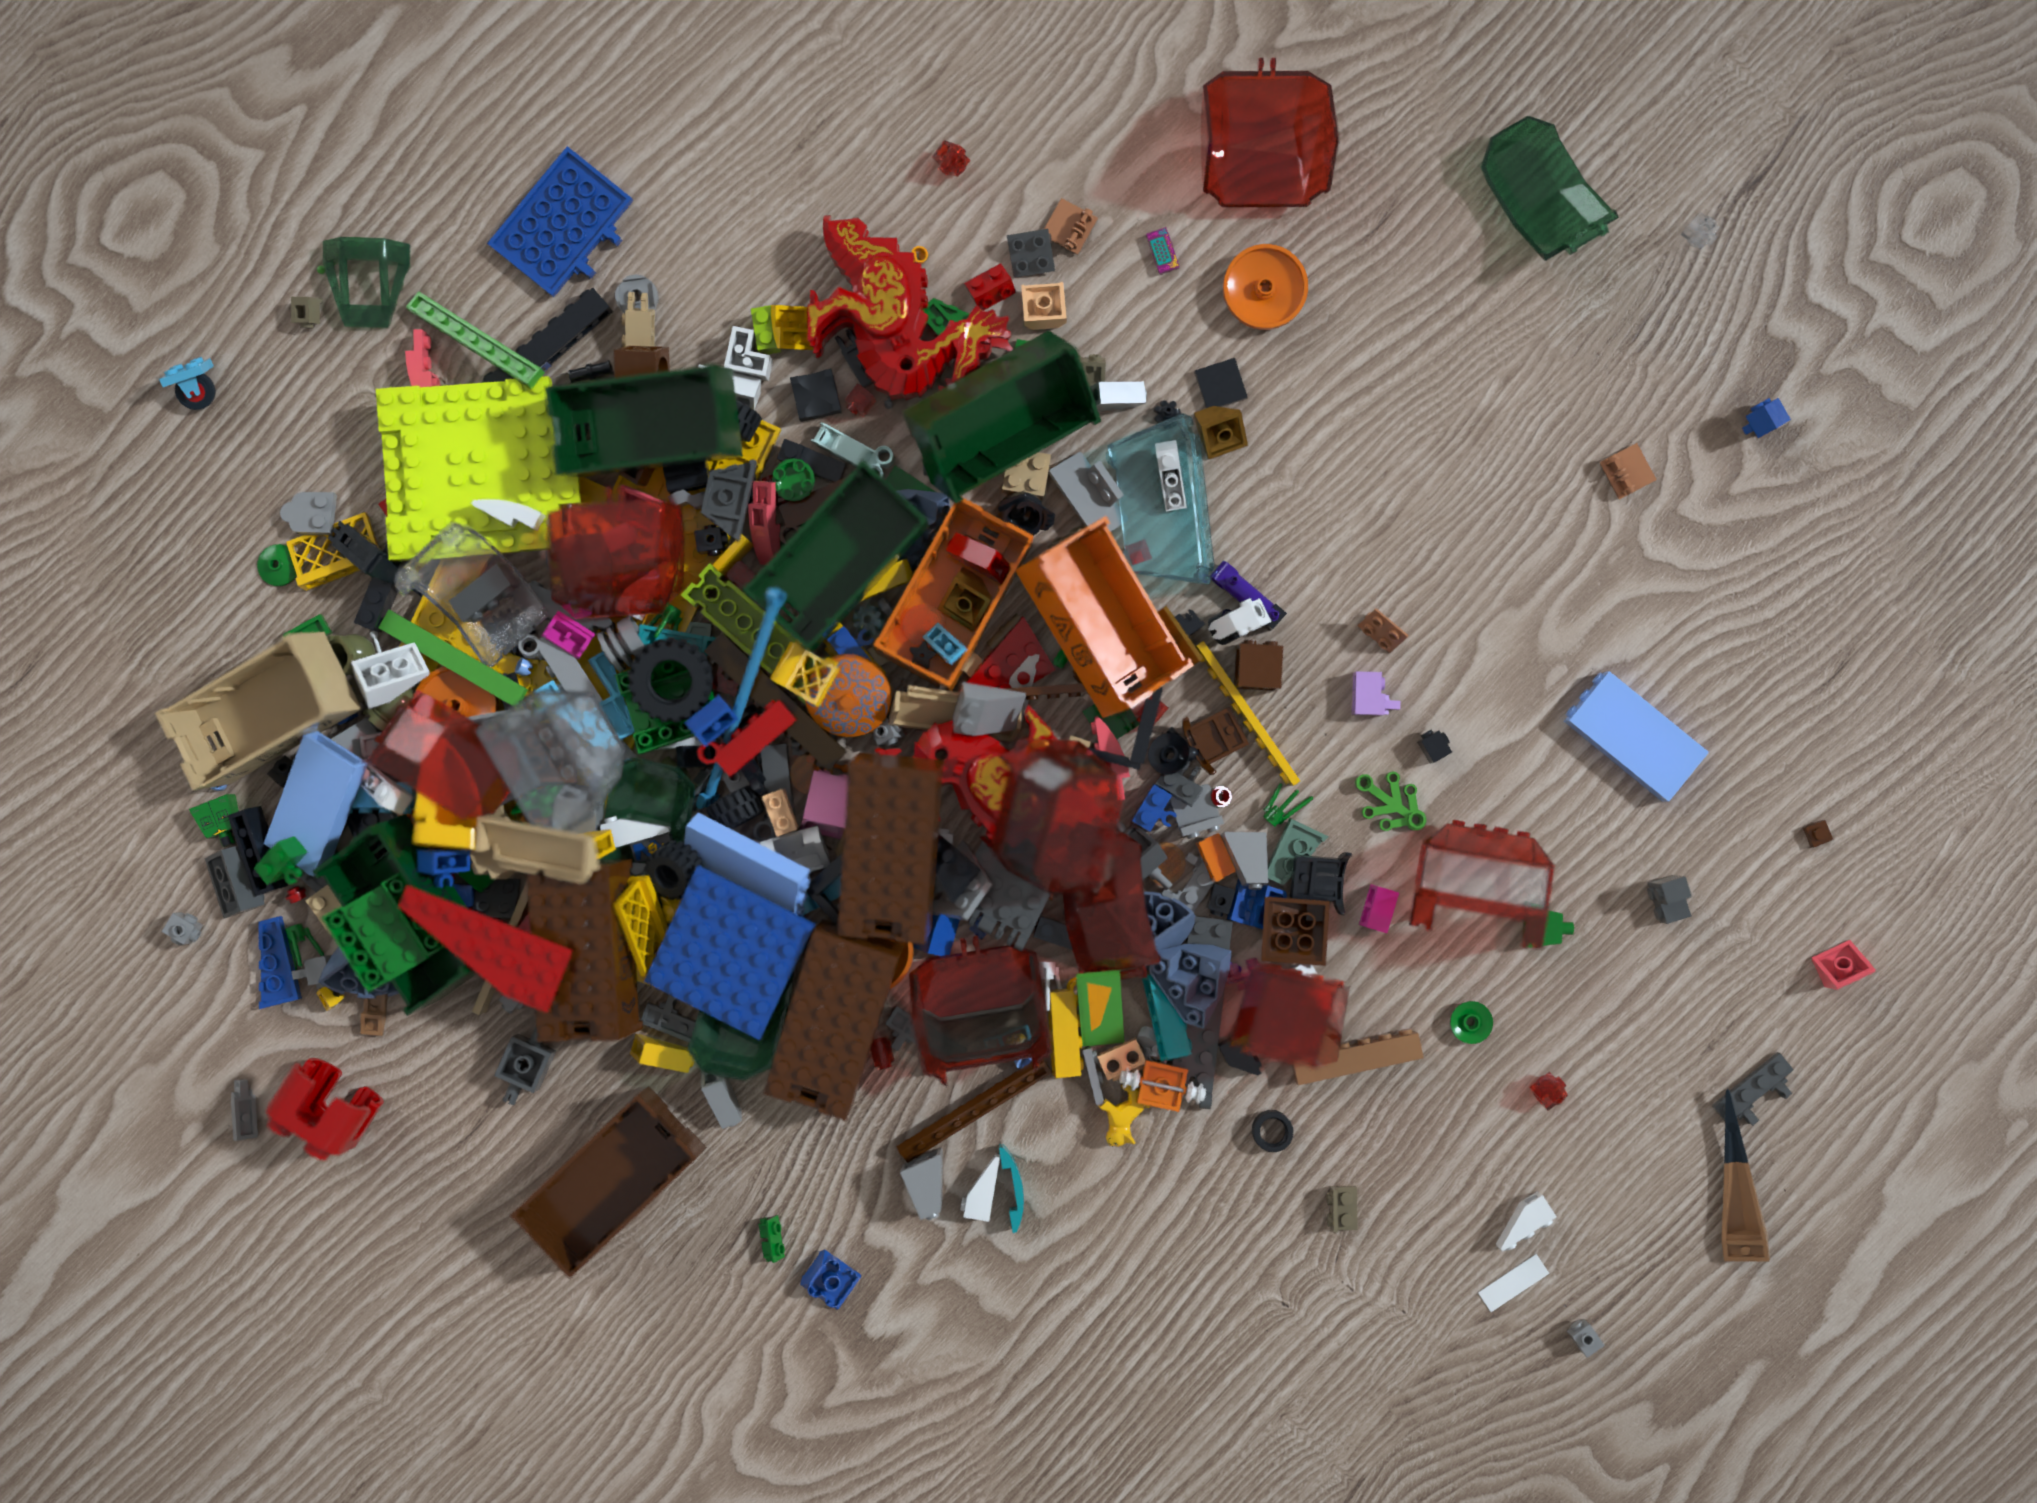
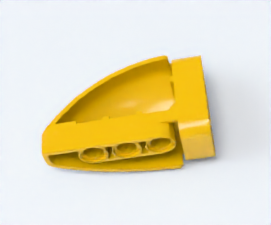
[412,734,481,850]

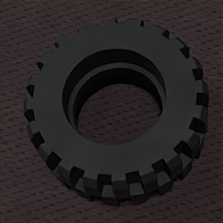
[628,638,714,723]

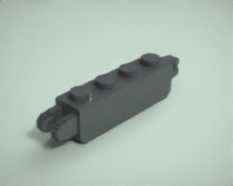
[510,580,616,634]

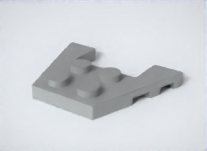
[933,840,992,920]

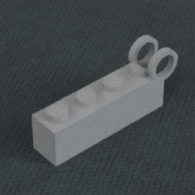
[518,634,603,714]

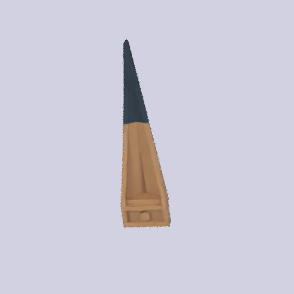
[1722,1088,1770,1262]

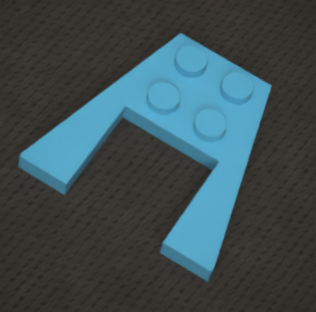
[533,651,635,754]

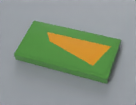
[1076,970,1125,1047]

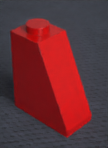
[946,532,1010,584]

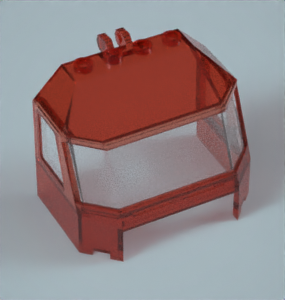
[1409,820,1555,949]

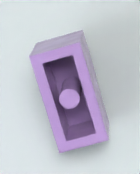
[1352,671,1401,716]

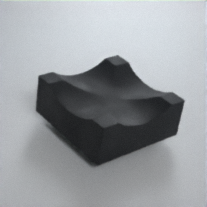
[790,368,842,422]

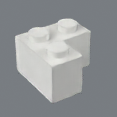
[724,326,773,381]

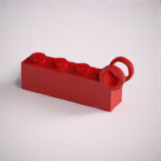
[698,700,797,777]

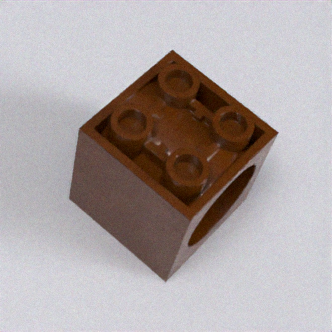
[614,345,670,378]
[1234,640,1283,691]

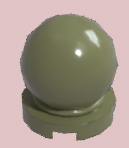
[327,634,376,677]
[362,688,415,732]

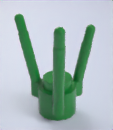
[648,603,682,638]
[1263,783,1313,827]
[285,923,324,971]

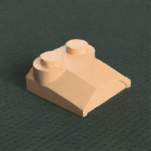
[1021,282,1067,330]

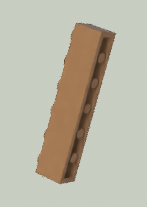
[1290,1028,1424,1085]

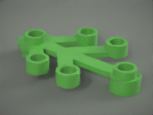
[1355,772,1426,831]

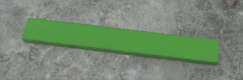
[406,291,545,389]
[378,610,529,708]

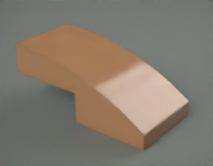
[361,994,388,1036]

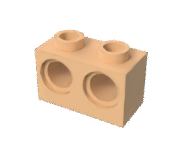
[762,789,800,837]
[1097,1037,1145,1081]

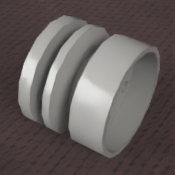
[597,616,646,672]

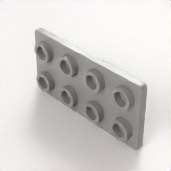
[1048,452,1128,532]

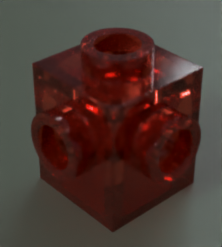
[932,140,970,177]
[1530,1072,1568,1111]

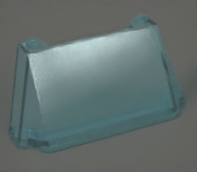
[1106,413,1214,585]

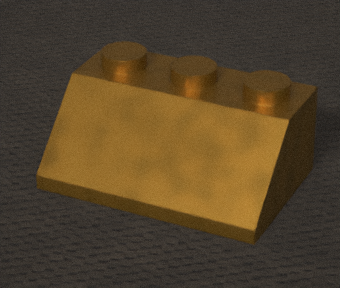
[1158,606,1203,676]

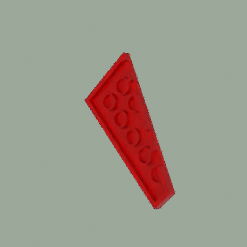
[958,615,1055,692]

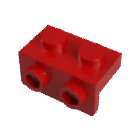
[964,263,1016,311]

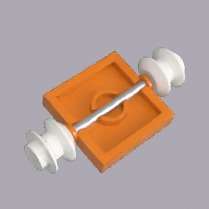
[1119,1060,1206,1112]

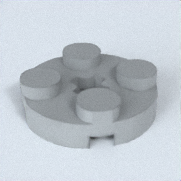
[615,274,659,313]

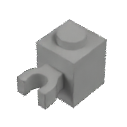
[291,955,332,988]

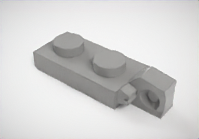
[231,1079,258,1141]

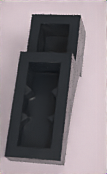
[777,439,846,482]

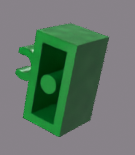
[254,836,308,885]

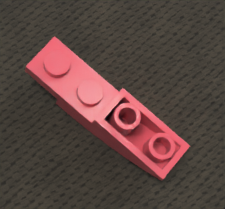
[405,329,440,387]
[748,481,780,565]
[1091,716,1130,801]

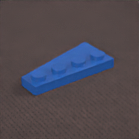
[259,916,302,1009]

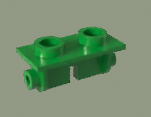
[758,1215,785,1263]

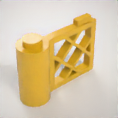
[770,640,840,707]

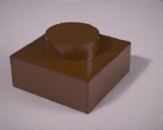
[1803,820,1834,848]

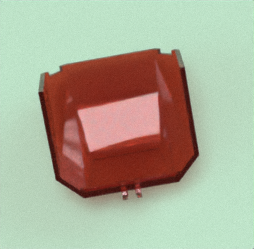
[1201,58,1340,207]
[545,486,685,619]

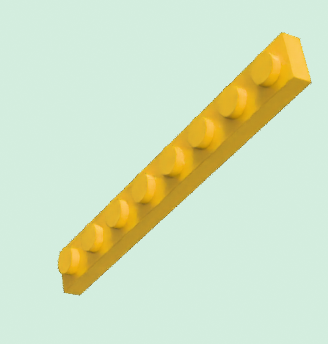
[1195,641,1300,786]

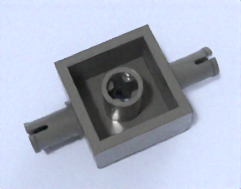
[494,1026,556,1105]

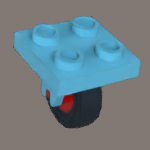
[159,357,216,410]

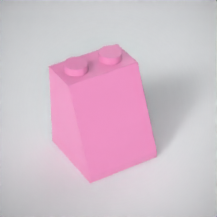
[799,770,848,839]

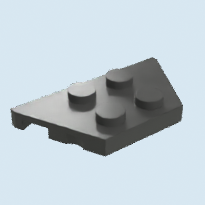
[701,460,757,542]

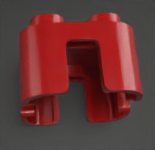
[265,1058,384,1161]

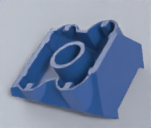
[800,1250,861,1310]

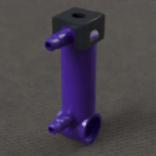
[1209,560,1287,631]

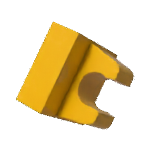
[316,987,345,1011]

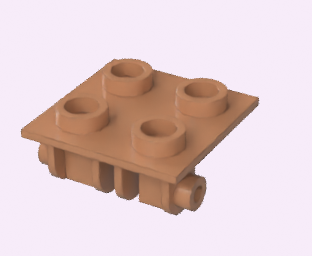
[1044,198,1098,255]
[1599,443,1657,499]
[1358,608,1409,653]

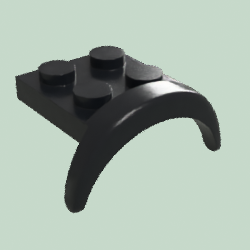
[1290,852,1352,915]

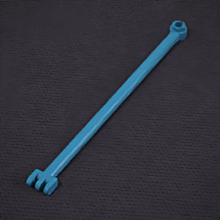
[696,588,786,809]

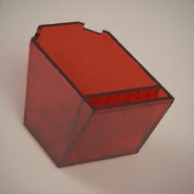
[1229,963,1350,1068]

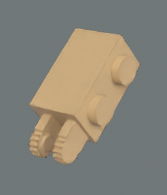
[622,292,655,347]

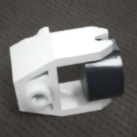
[1208,598,1271,645]

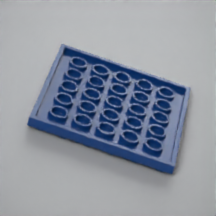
[644,866,815,1040]

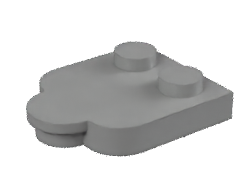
[280,492,337,535]

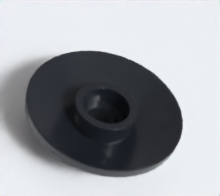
[1148,733,1190,775]

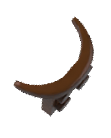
[1182,707,1249,775]

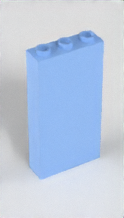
[1564,671,1709,802]
[264,731,368,876]
[684,813,810,917]

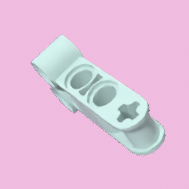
[811,422,895,479]

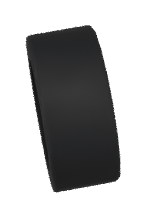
[1252,1110,1294,1152]

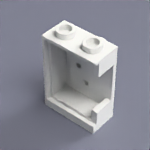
[760,825,831,873]

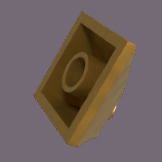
[1194,406,1248,460]
[937,567,992,631]

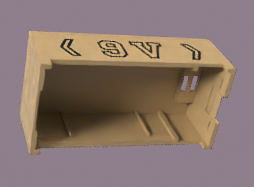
[155,632,362,790]

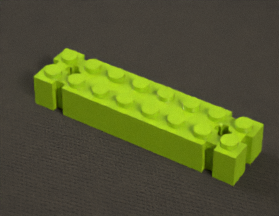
[681,563,814,705]

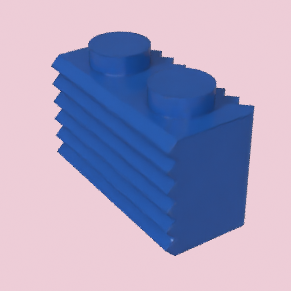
[685,695,738,746]

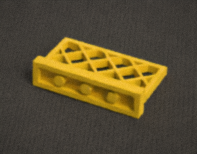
[286,512,378,591]
[614,876,669,977]

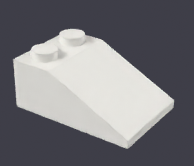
[351,642,430,708]

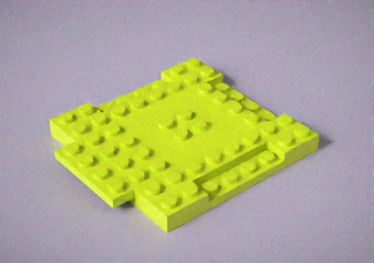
[376,376,581,562]

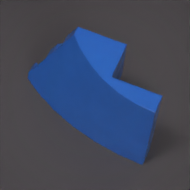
[1227,878,1287,930]

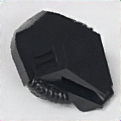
[997,491,1055,536]

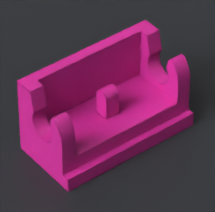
[541,610,595,659]
[1359,884,1399,933]

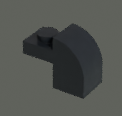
[676,744,721,769]

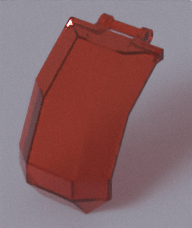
[366,690,519,820]
[1061,832,1161,980]

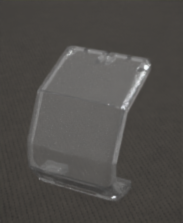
[395,522,548,668]

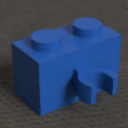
[1742,398,1791,438]
[827,626,874,661]
[1131,784,1177,832]
[417,848,470,887]

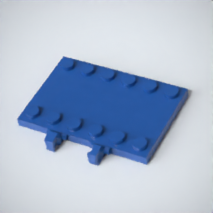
[487,146,634,297]

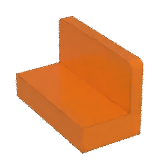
[1196,833,1236,882]

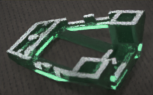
[323,237,410,328]

